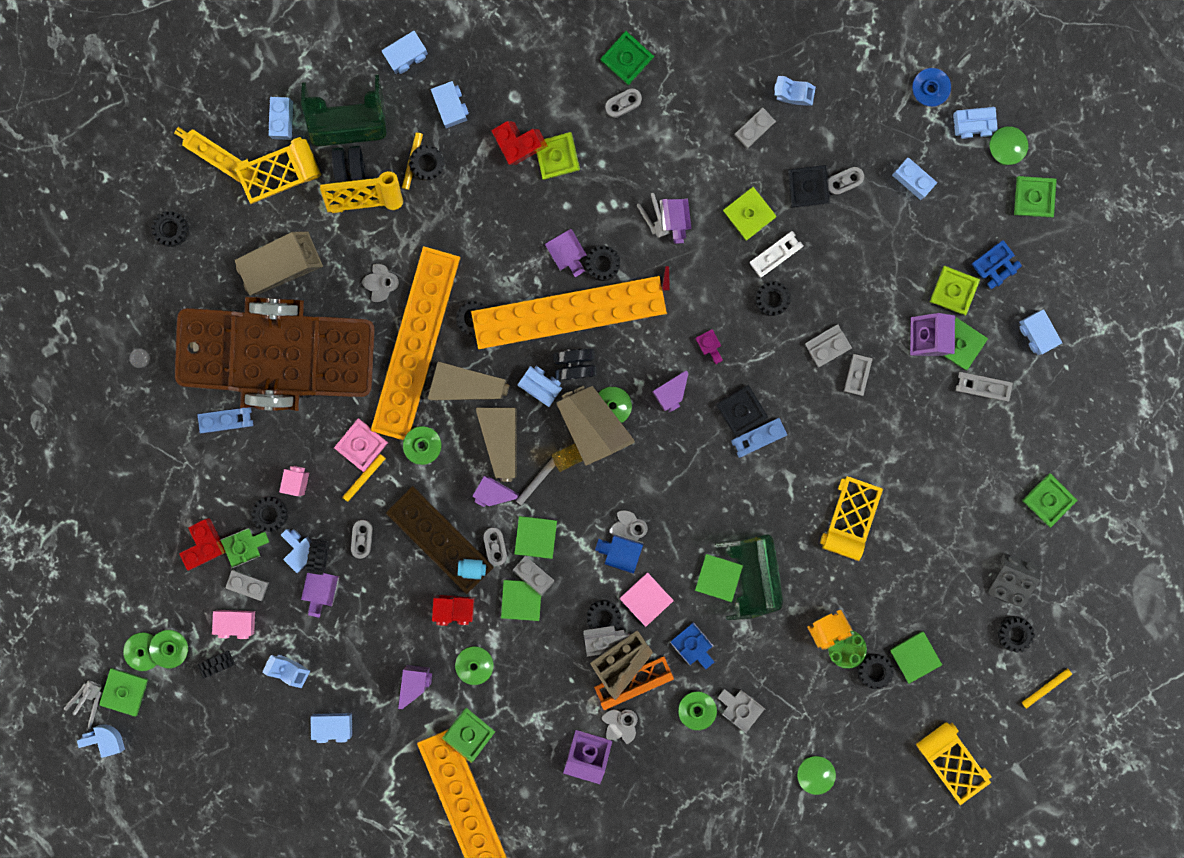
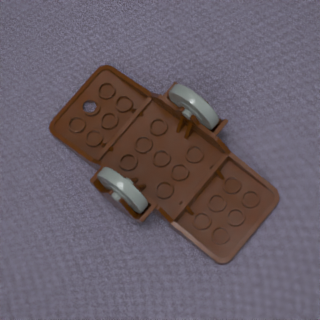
[175,297,375,411]

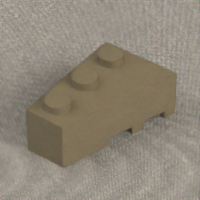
[590,630,653,700]

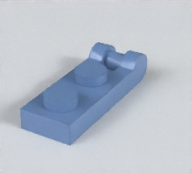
[197,407,253,433]
[731,418,787,458]

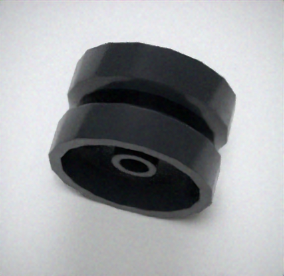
[332,145,366,190]
[553,348,597,381]

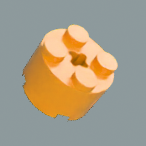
[807,610,852,650]

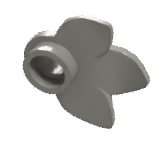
[362,264,399,302]
[609,510,648,541]
[602,709,637,744]

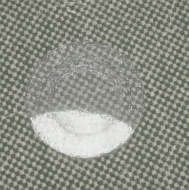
[130,349,150,368]

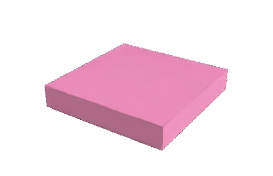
[334,418,388,472]
[620,572,674,627]

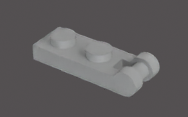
[955,372,1013,402]

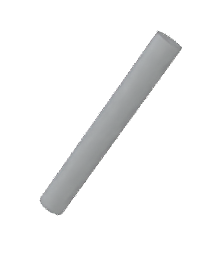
[516,457,558,505]

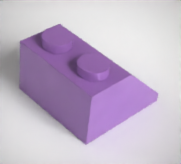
[910,313,955,356]
[652,371,688,412]
[473,475,519,507]
[398,665,432,709]
[563,730,612,784]

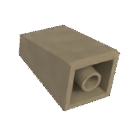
[235,232,323,295]
[428,362,510,401]
[556,386,635,465]
[476,408,517,482]

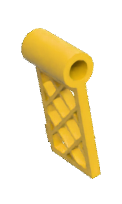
[235,137,322,204]
[320,171,403,213]
[820,476,883,561]
[916,722,991,805]

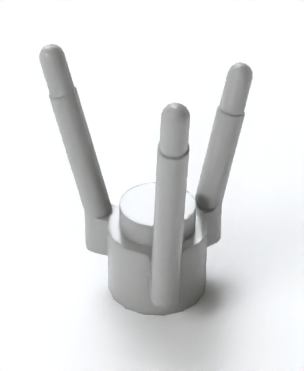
[637,193,671,238]
[64,680,103,729]

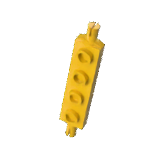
[174,127,265,190]

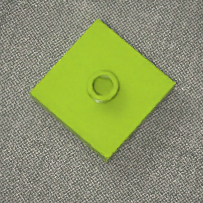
[537,132,580,180]
[723,187,777,241]
[930,266,980,316]

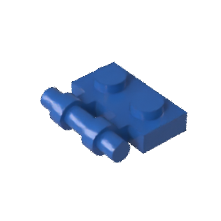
[972,240,1022,289]

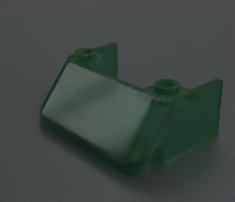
[301,75,387,146]
[715,534,783,620]

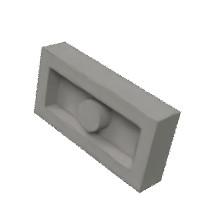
[735,108,776,149]
[844,354,872,396]
[513,556,554,596]
[226,570,269,601]

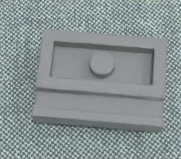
[805,324,852,368]

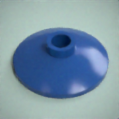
[912,68,951,107]

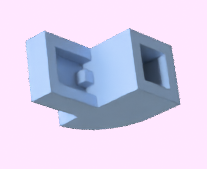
[774,76,816,106]
[281,529,311,573]
[263,654,310,688]
[77,724,125,758]

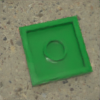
[600,31,654,86]

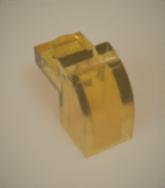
[551,443,583,472]

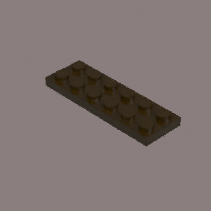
[386,486,494,594]

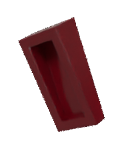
[662,266,670,291]

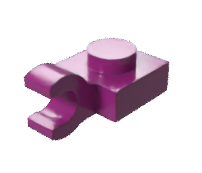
[695,329,723,364]

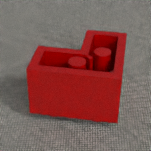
[491,121,548,165]
[179,518,226,571]
[432,595,475,626]

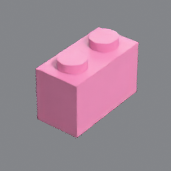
[279,466,309,496]
[212,610,255,639]

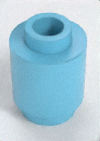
[458,559,486,579]

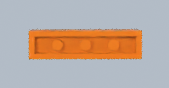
[594,656,674,710]

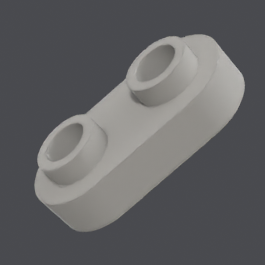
[605,89,642,118]
[829,167,864,195]
[351,520,373,559]
[484,527,507,566]

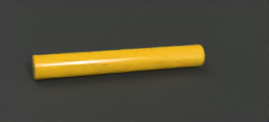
[402,132,423,190]
[343,454,386,502]
[1022,668,1072,709]

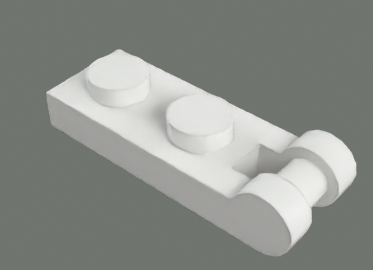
[750,231,803,278]

